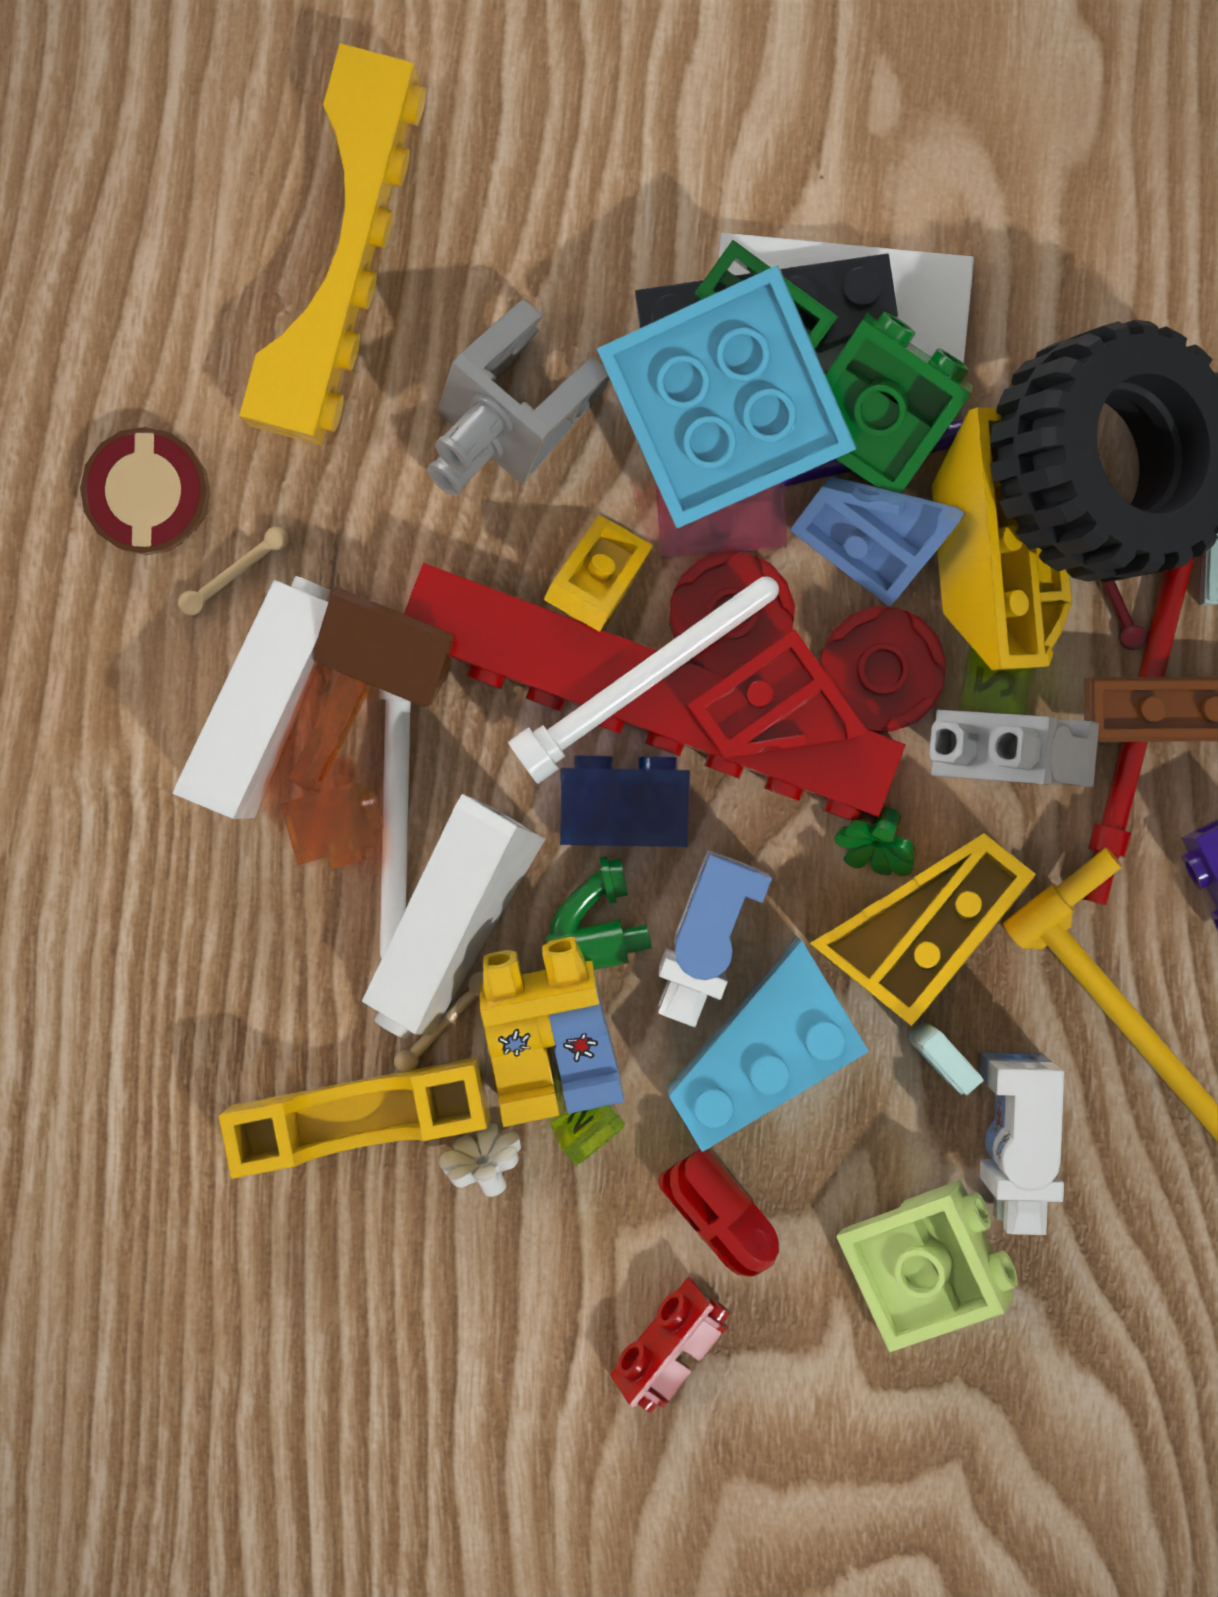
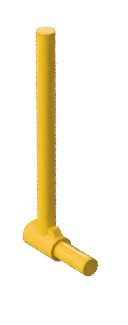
[1003,848,1218,1143]

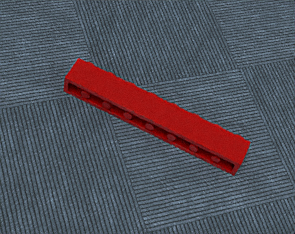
[404,563,906,821]

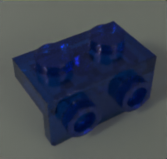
[560,756,690,847]

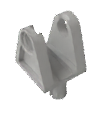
[427,299,610,496]

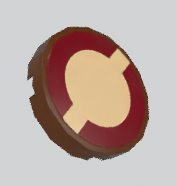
[80,427,210,555]

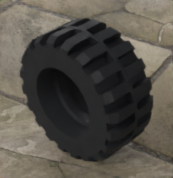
[990,320,1218,582]

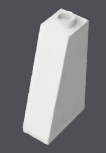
[172,576,331,819]
[362,794,546,1039]

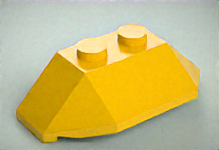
[932,407,1072,670]

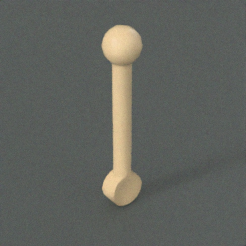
[178,526,289,616]
[394,972,483,1072]

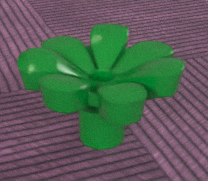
[834,807,915,876]

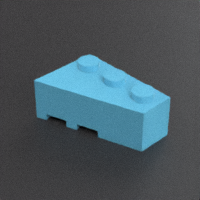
[668,936,869,1152]

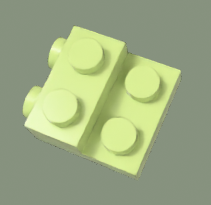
[836,1180,1018,1353]

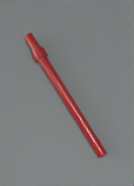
[1082,557,1195,906]

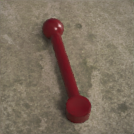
[1101,581,1147,650]

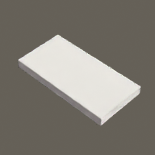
[718,233,974,374]

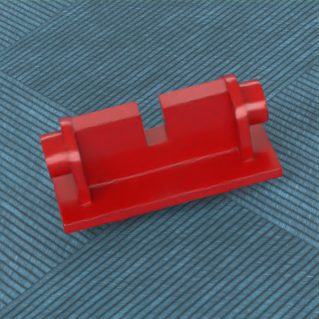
[610,1277,731,1413]

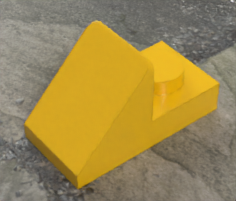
[544,514,654,632]

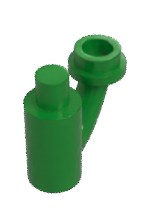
[546,856,652,970]

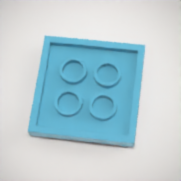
[597,265,857,528]

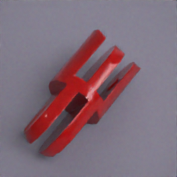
[657,1148,779,1277]

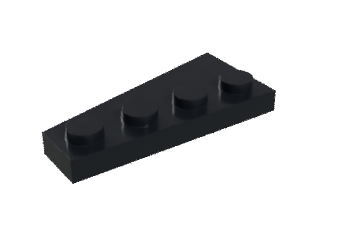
[635,253,898,353]

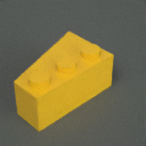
[810,833,1036,1027]

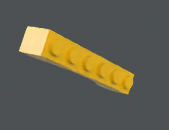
[239,43,426,446]

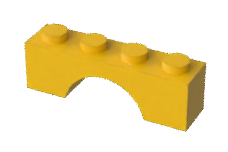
[218,1057,491,1179]

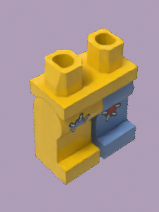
[479,937,625,1127]

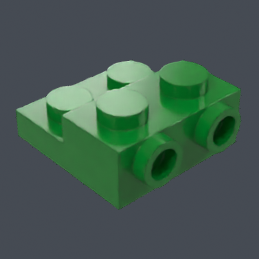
[826,311,973,493]

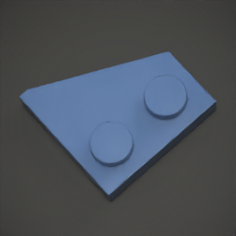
[790,476,965,607]

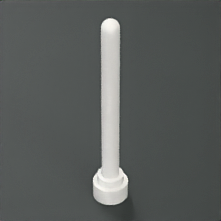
[508,576,779,784]
[373,686,411,959]

